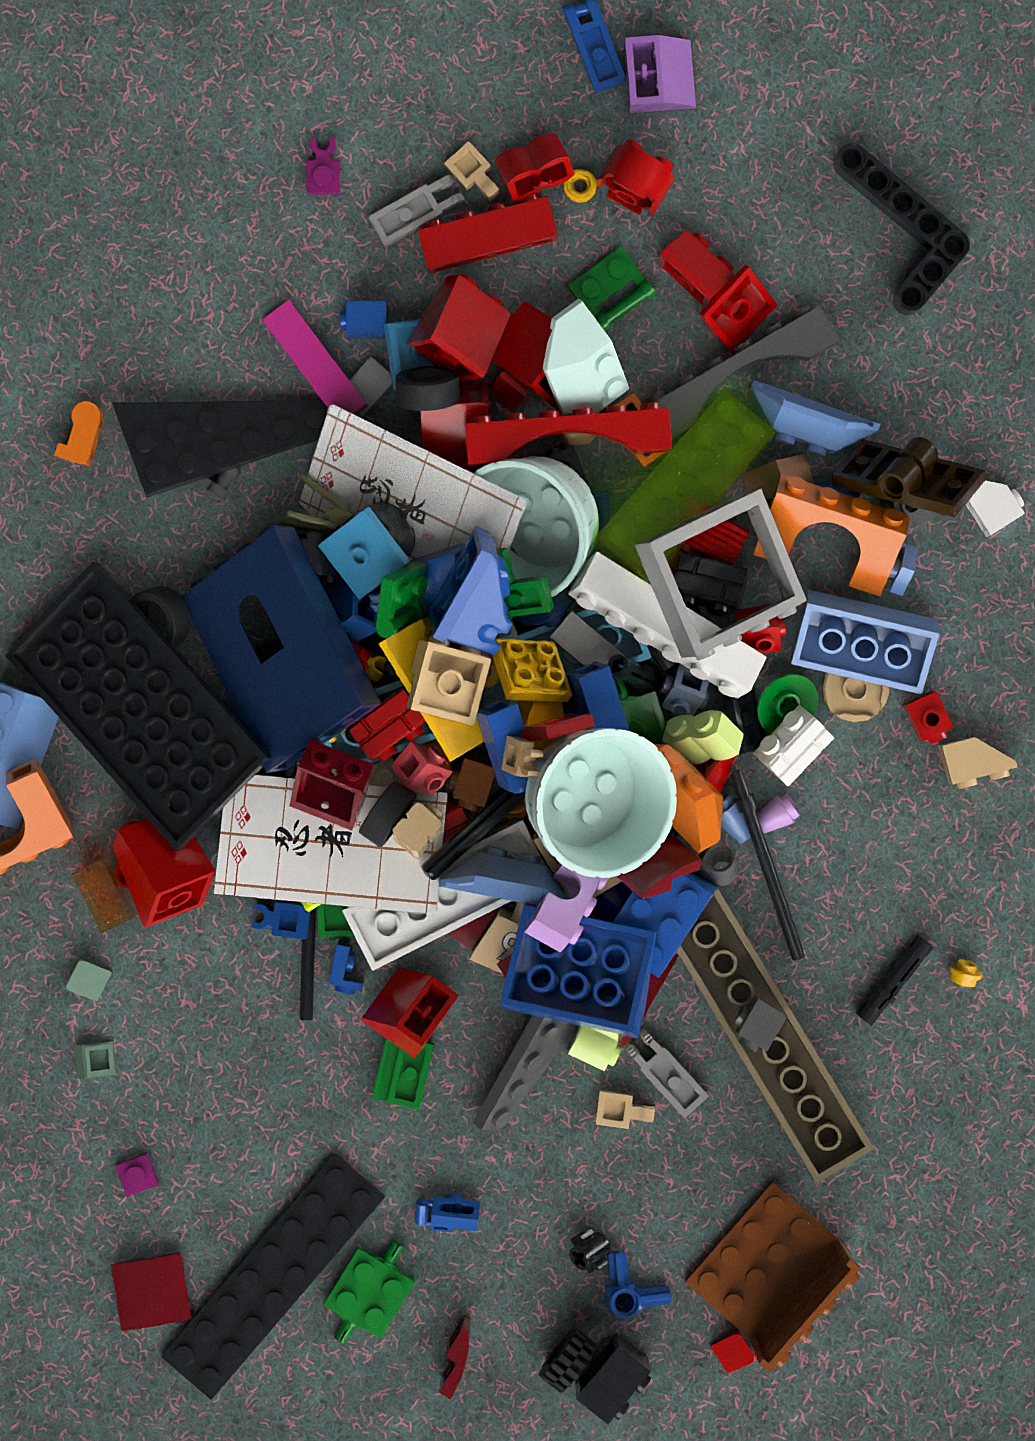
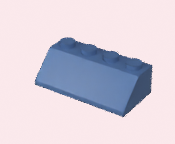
[791,589,940,694]
[0,682,59,830]

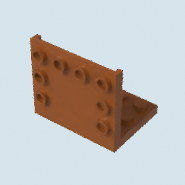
[684,1181,861,1373]

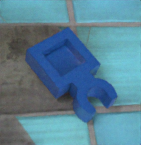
[251,902,310,939]

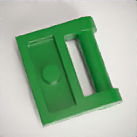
[568,246,657,332]
[376,561,428,638]

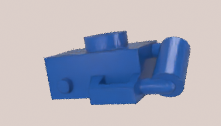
[414,1194,480,1232]

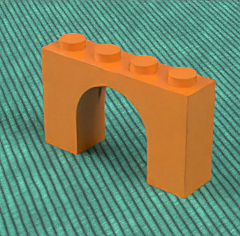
[753,474,910,597]
[0,758,73,875]

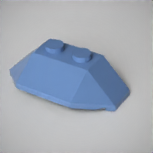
[749,380,880,457]
[439,847,569,906]

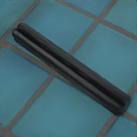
[421,790,526,880]

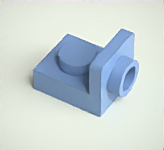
[889,543,918,596]

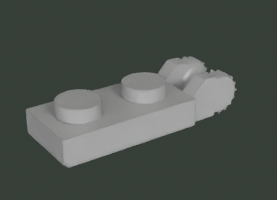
[368,175,465,248]
[623,1028,709,1119]

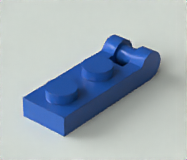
[562,0,627,94]

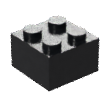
[575,1333,651,1425]

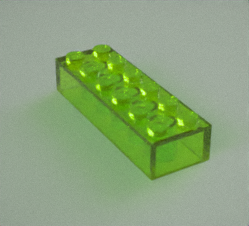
[593,389,776,584]

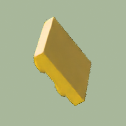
[492,639,572,702]

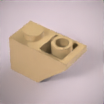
[938,737,1017,789]

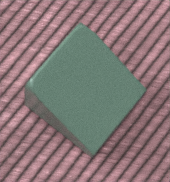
[65,957,112,1002]
[74,1041,116,1079]

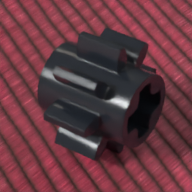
[569,1229,610,1273]

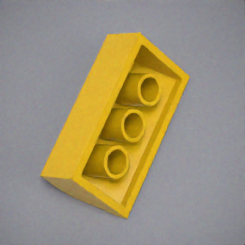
[379,616,485,762]

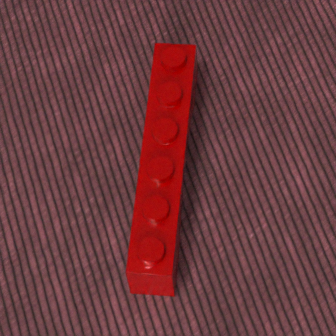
[464,403,672,468]

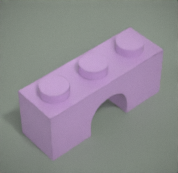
[525,863,608,952]

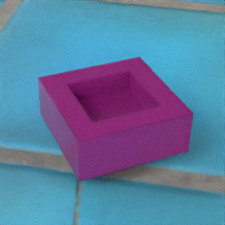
[115,1153,159,1197]

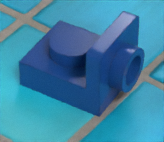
[329,942,364,995]

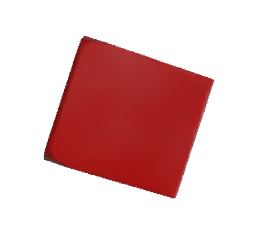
[489,371,528,413]
[710,1328,757,1374]

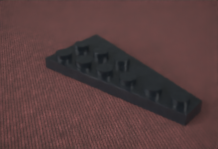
[112,400,330,498]

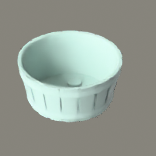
[473,456,599,597]
[525,728,677,878]

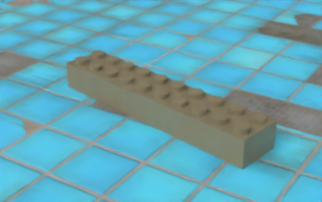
[677,889,874,1184]

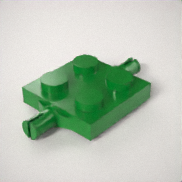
[613,677,666,744]
[323,1240,415,1344]

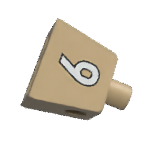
[470,902,537,974]

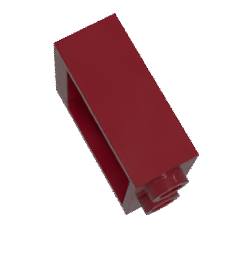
[289,739,374,831]

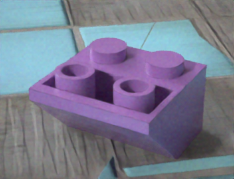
[624,35,696,114]

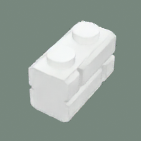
[753,705,834,786]

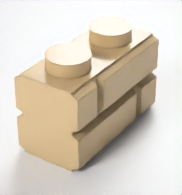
[392,802,443,858]

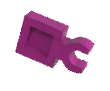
[306,137,341,195]

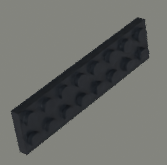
[161,1153,385,1400]

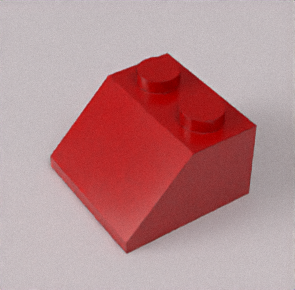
[658,230,735,308]

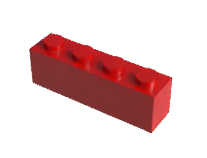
[418,194,558,274]

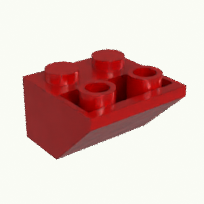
[360,967,459,1059]

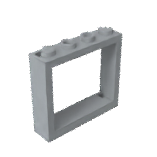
[635,488,807,661]

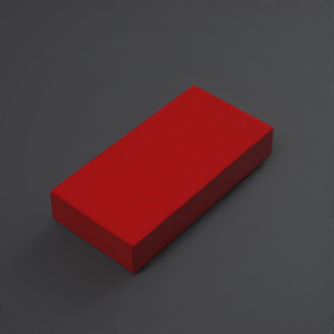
[521,713,594,741]

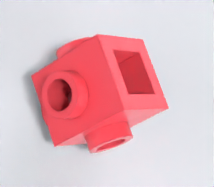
[391,741,453,796]

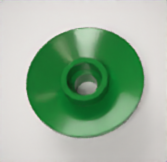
[757,673,818,734]

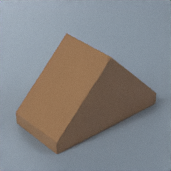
[741,454,815,501]

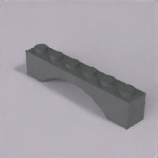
[648,305,840,440]

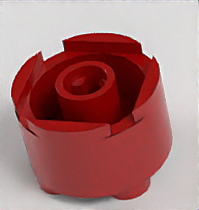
[596,139,674,217]

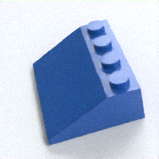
[500,904,657,1038]

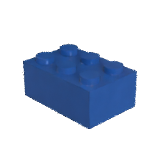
[613,871,718,978]

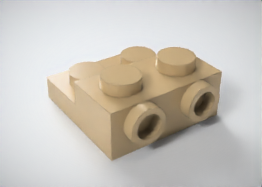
[406,635,491,726]

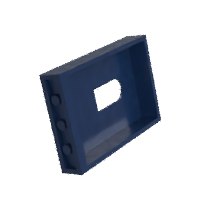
[181,525,381,773]

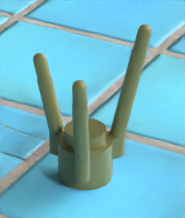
[280,474,354,534]

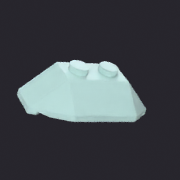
[543,299,630,416]

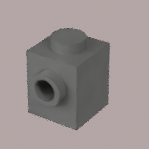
[734,996,788,1052]

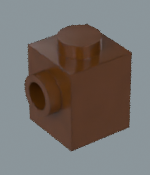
[449,758,496,811]

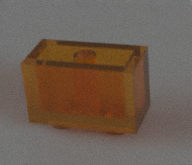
[72,857,137,934]

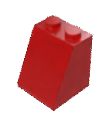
[406,274,511,381]
[491,301,562,416]
[421,382,489,473]
[112,819,215,928]

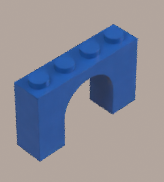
[476,661,629,793]

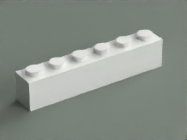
[568,552,767,698]

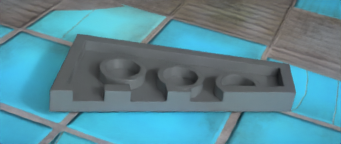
[472,1015,578,1130]

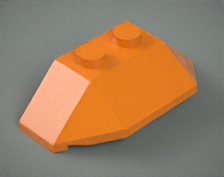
[654,744,723,853]

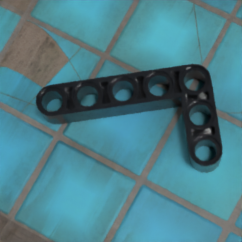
[834,143,970,315]

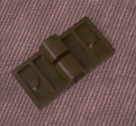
[832,437,985,517]

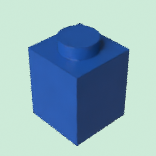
[340,301,388,339]

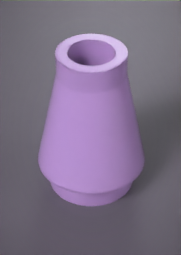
[757,793,801,834]

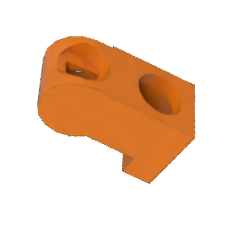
[54,401,104,467]

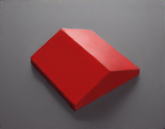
[699,264,778,354]

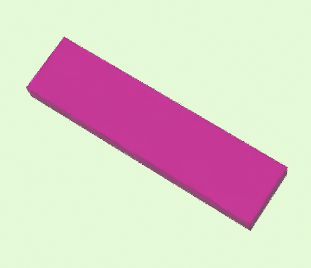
[262,300,368,415]

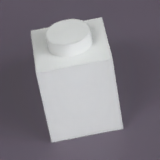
[966,480,1025,537]

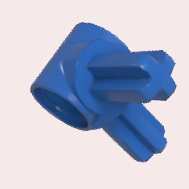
[604,1251,671,1318]

